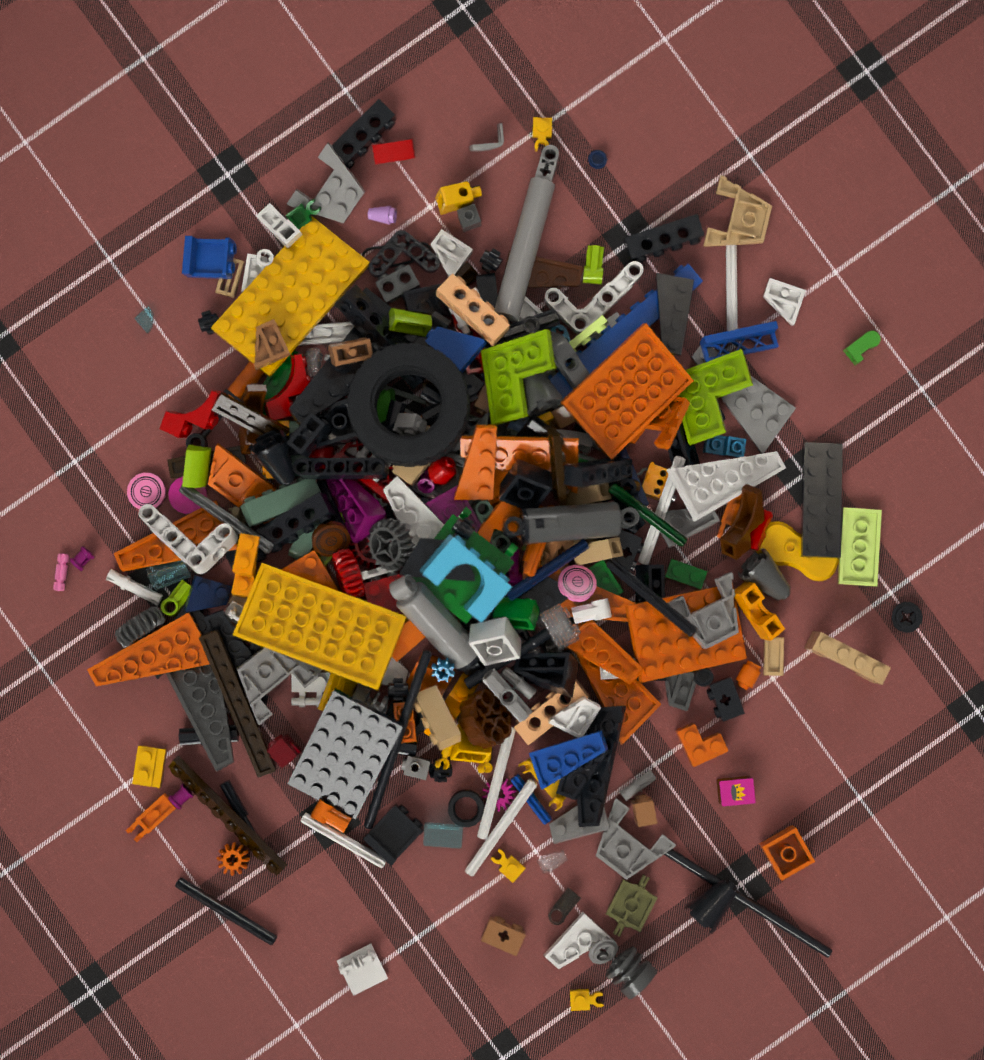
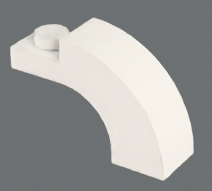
[256,203,302,248]

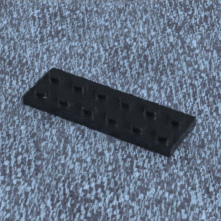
[801,442,843,558]

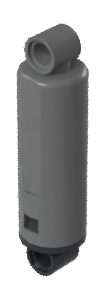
[501,502,639,544]

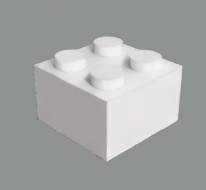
[469,617,522,666]

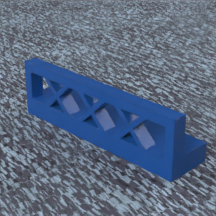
[700,321,779,362]

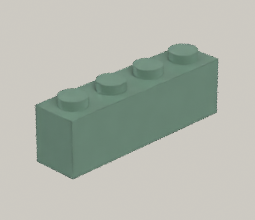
[240,477,321,528]

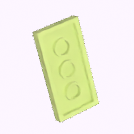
[838,507,882,586]

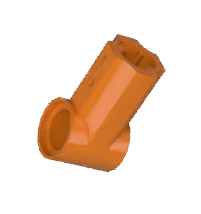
[310,799,352,833]

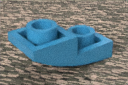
[703,435,746,458]

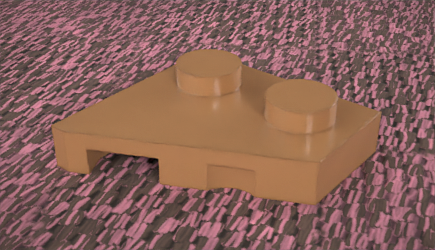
[254,319,290,370]

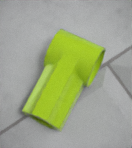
[582,245,604,285]
[161,579,191,617]

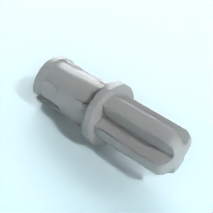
[501,667,537,699]
[619,771,656,801]

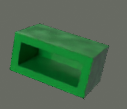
[493,597,540,630]

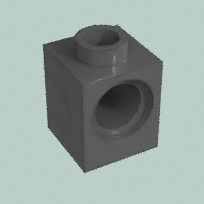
[457,204,481,232]

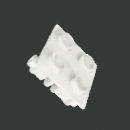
[337,944,388,996]

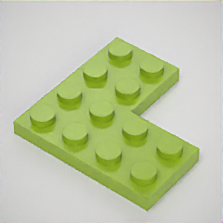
[481,329,556,425]
[677,349,753,445]

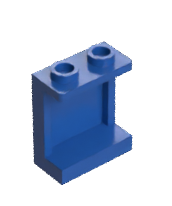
[182,236,237,279]

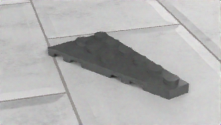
[166,665,234,772]

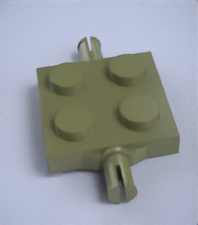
[605,874,658,937]

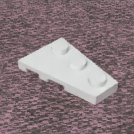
[544,912,612,969]

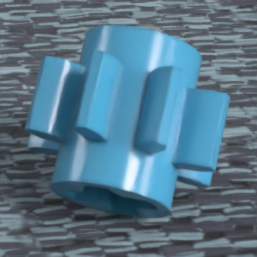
[431,658,455,682]

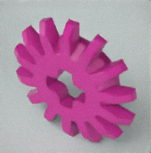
[482,778,516,812]

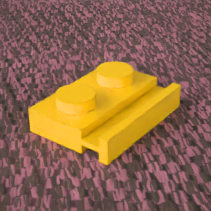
[318,673,357,711]
[132,745,167,788]

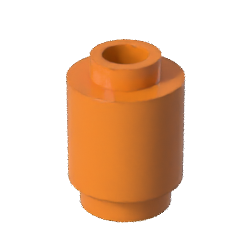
[735,661,761,690]

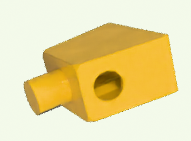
[435,181,482,215]

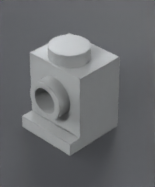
[393,413,427,436]
[401,755,431,780]

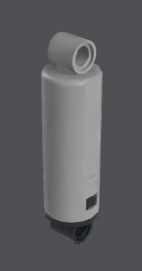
[389,574,488,676]

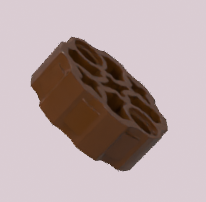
[459,689,512,749]

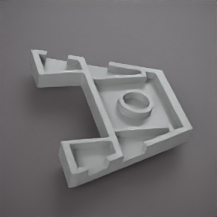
[287,142,366,223]
[667,572,739,649]
[237,647,318,725]
[596,798,676,880]

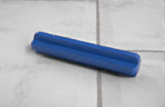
[511,774,552,825]

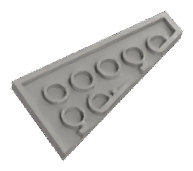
[691,346,796,454]

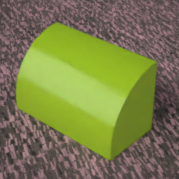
[389,308,432,337]
[182,445,212,488]

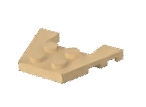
[703,175,772,247]

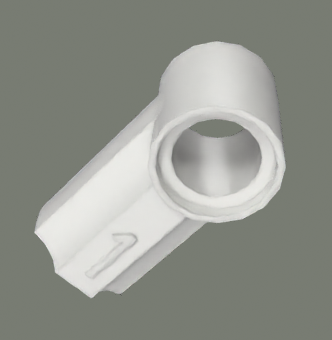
[571,598,612,624]

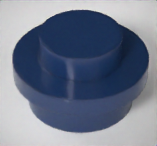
[588,150,607,169]

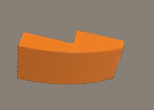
[393,702,417,743]

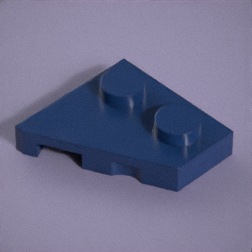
[184,575,232,612]

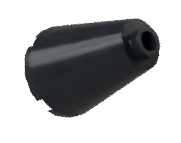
[249,430,295,485]
[684,879,737,934]

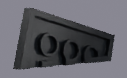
[203,610,253,685]

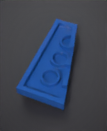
[529,730,608,790]

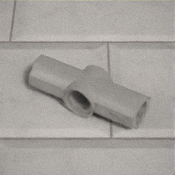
[482,668,532,722]

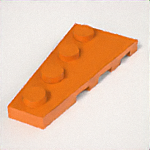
[454,425,497,500]
[562,620,644,684]

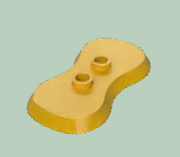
[756,521,839,581]

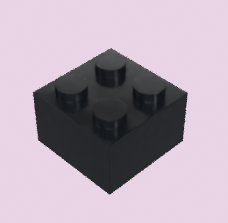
[499,459,553,509]

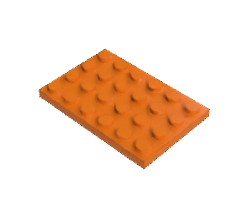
[560,323,694,460]
[625,583,747,683]

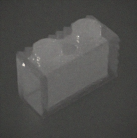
[540,604,581,651]

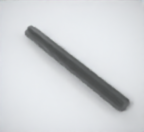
[179,485,273,553]

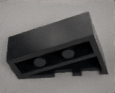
[514,653,579,698]

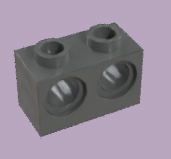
[375,264,421,305]

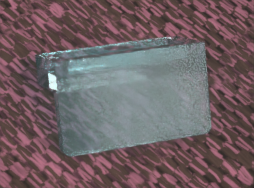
[146,560,191,591]
[423,822,463,848]

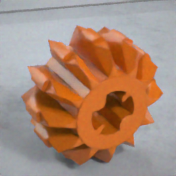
[217,842,250,876]

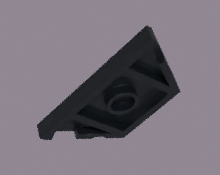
[400,538,475,582]
[515,577,568,634]

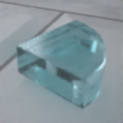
[134,306,154,333]

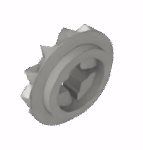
[588,936,618,964]

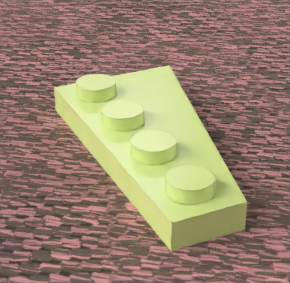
[552,315,609,371]

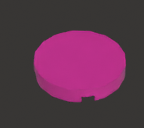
[168,476,207,514]

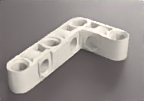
[544,261,644,334]
[138,504,238,574]

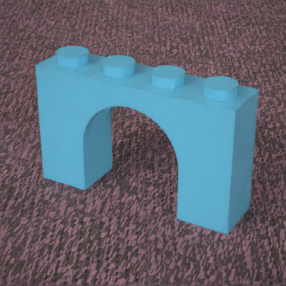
[419,535,512,623]

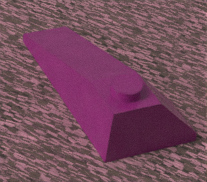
[325,467,387,544]

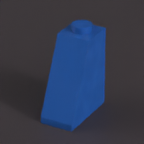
[425,327,487,373]

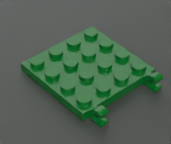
[413,507,518,624]

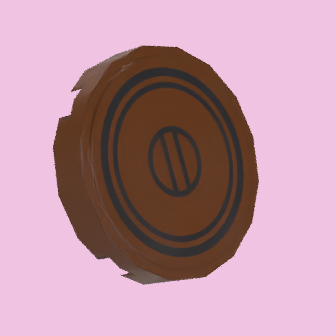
[311,521,350,557]

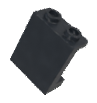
[363,804,424,866]

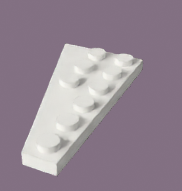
[666,451,786,521]
[383,476,444,550]

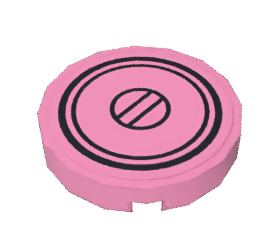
[127,473,166,509]
[558,565,597,602]

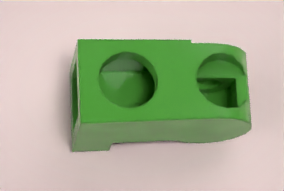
[843,331,881,366]

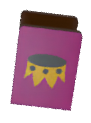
[716,776,756,806]

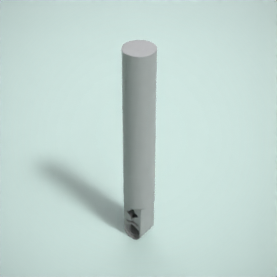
[494,145,559,322]

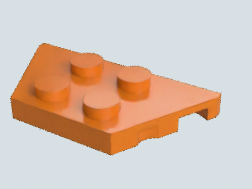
[208,443,276,507]

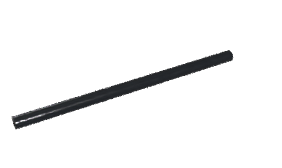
[363,650,432,829]
[664,849,832,958]

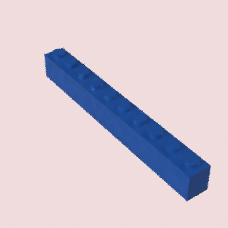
[547,263,703,399]

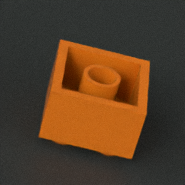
[759,825,815,881]

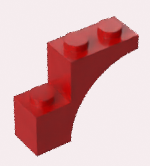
[264,353,311,420]
[159,390,226,438]

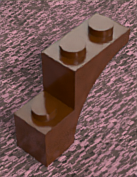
[238,383,267,454]
[720,484,765,560]

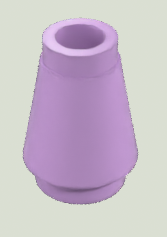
[368,206,397,225]

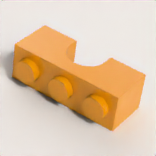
[734,582,785,641]

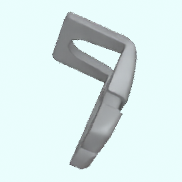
[469,123,504,152]

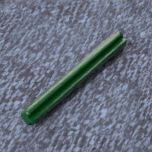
[608,483,687,546]

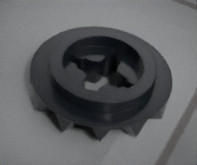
[891,602,922,633]

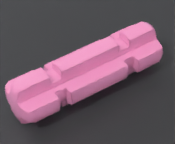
[53,553,69,591]

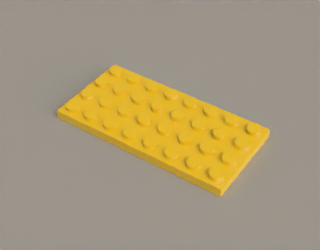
[211,216,370,377]
[233,563,407,690]

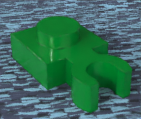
[285,199,321,229]

